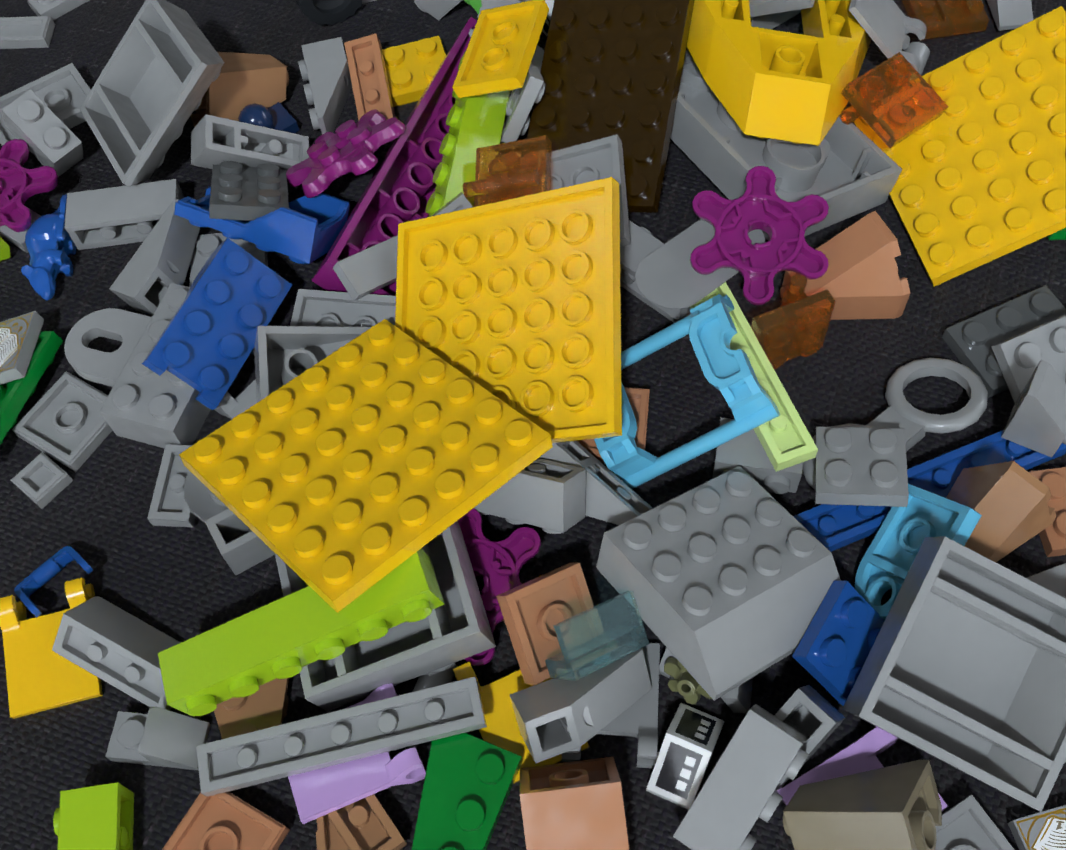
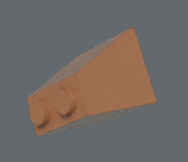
[520,757,629,850]

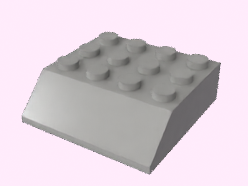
[80,0,225,187]
[596,466,841,701]
[275,521,496,712]
[843,536,1066,812]

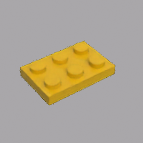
[452,0,549,98]

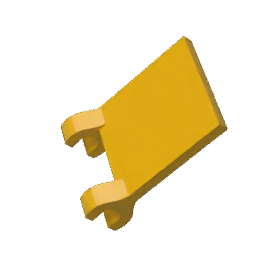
[0,578,103,719]
[453,661,589,783]

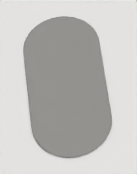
[635,219,765,309]

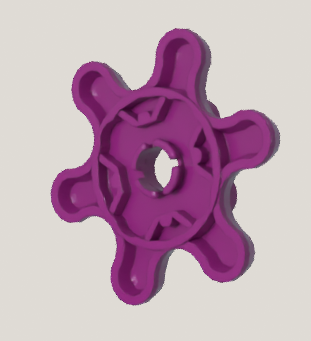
[286,109,406,198]
[0,139,58,232]
[690,166,829,306]
[457,509,541,666]

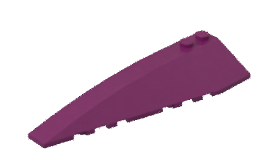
[311,17,477,296]

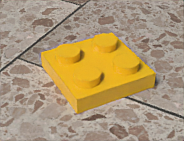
[382,36,446,107]

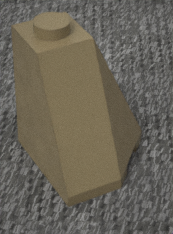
[783,760,942,850]

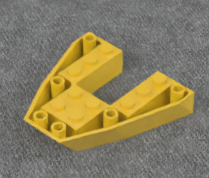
[687,0,871,146]

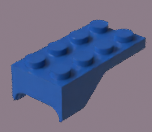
[174,187,350,264]
[142,238,292,410]

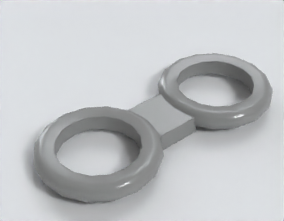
[802,358,988,506]

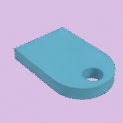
[855,484,982,620]

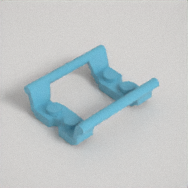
[594,294,780,489]

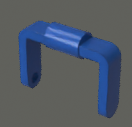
[14,546,93,618]

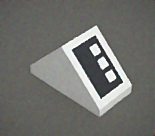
[646,703,724,810]

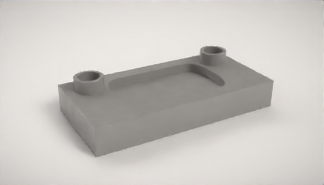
[670,46,902,241]

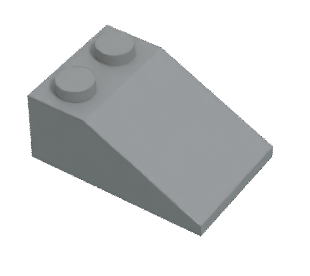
[254,326,371,403]

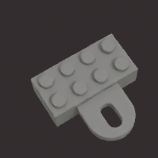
[64,283,211,449]

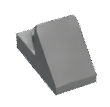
[105,706,211,770]

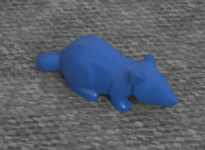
[21,194,76,301]

